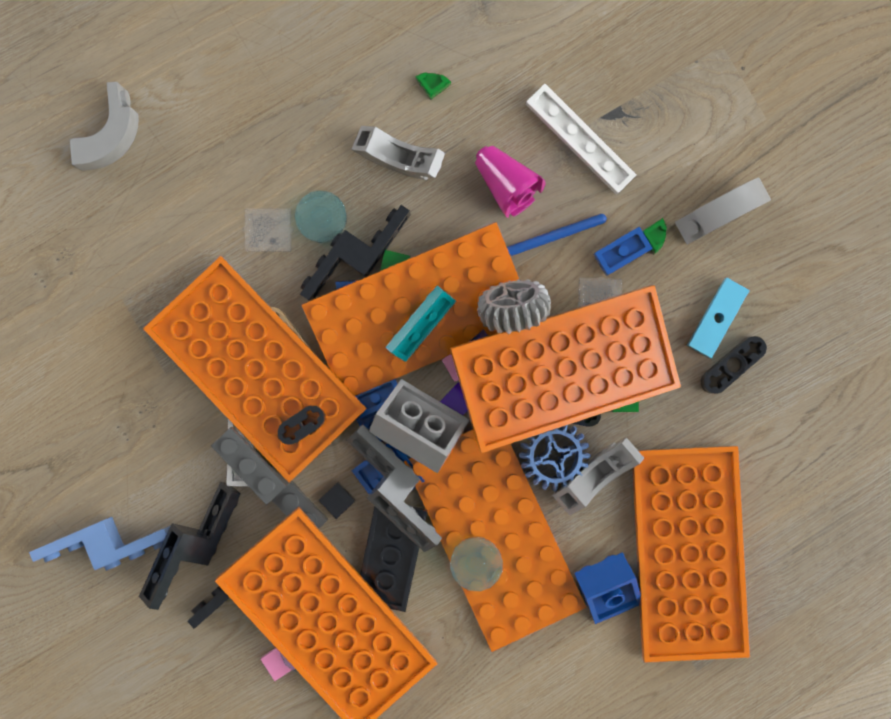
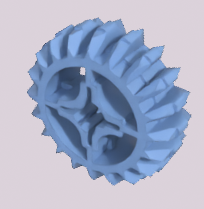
[519,425,591,491]

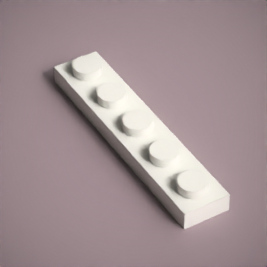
[526,84,636,195]

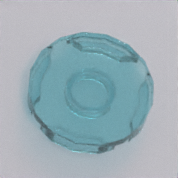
[295,190,347,243]
[450,537,503,591]

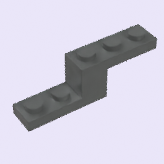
[346,424,442,552]
[211,427,328,528]

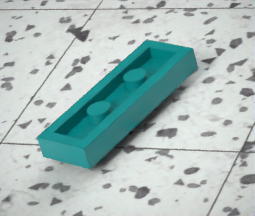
[386,285,456,362]

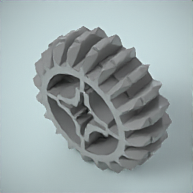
[477,279,551,334]

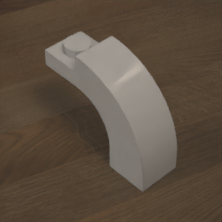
[70,82,139,171]
[351,126,445,180]
[675,177,771,245]
[552,438,644,516]

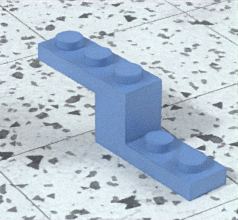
[29,517,171,571]

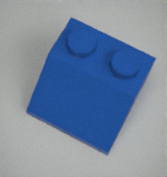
[574,552,641,624]

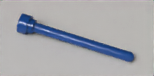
[507,214,607,257]

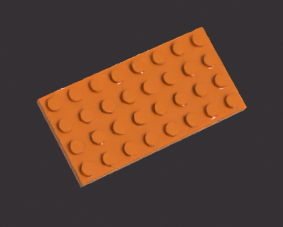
[302,222,519,396]
[143,256,367,483]
[450,285,681,453]
[404,429,587,652]
[632,446,750,662]
[215,507,438,719]

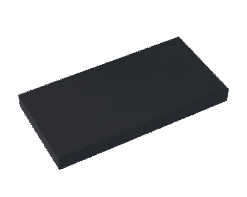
[360,506,428,612]

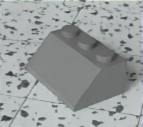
[369,379,469,473]

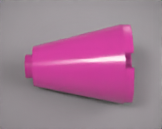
[475,146,546,218]

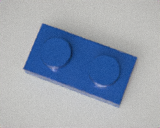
[593,227,653,276]

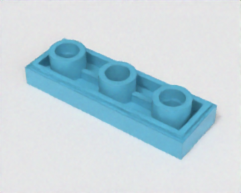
[687,278,750,359]

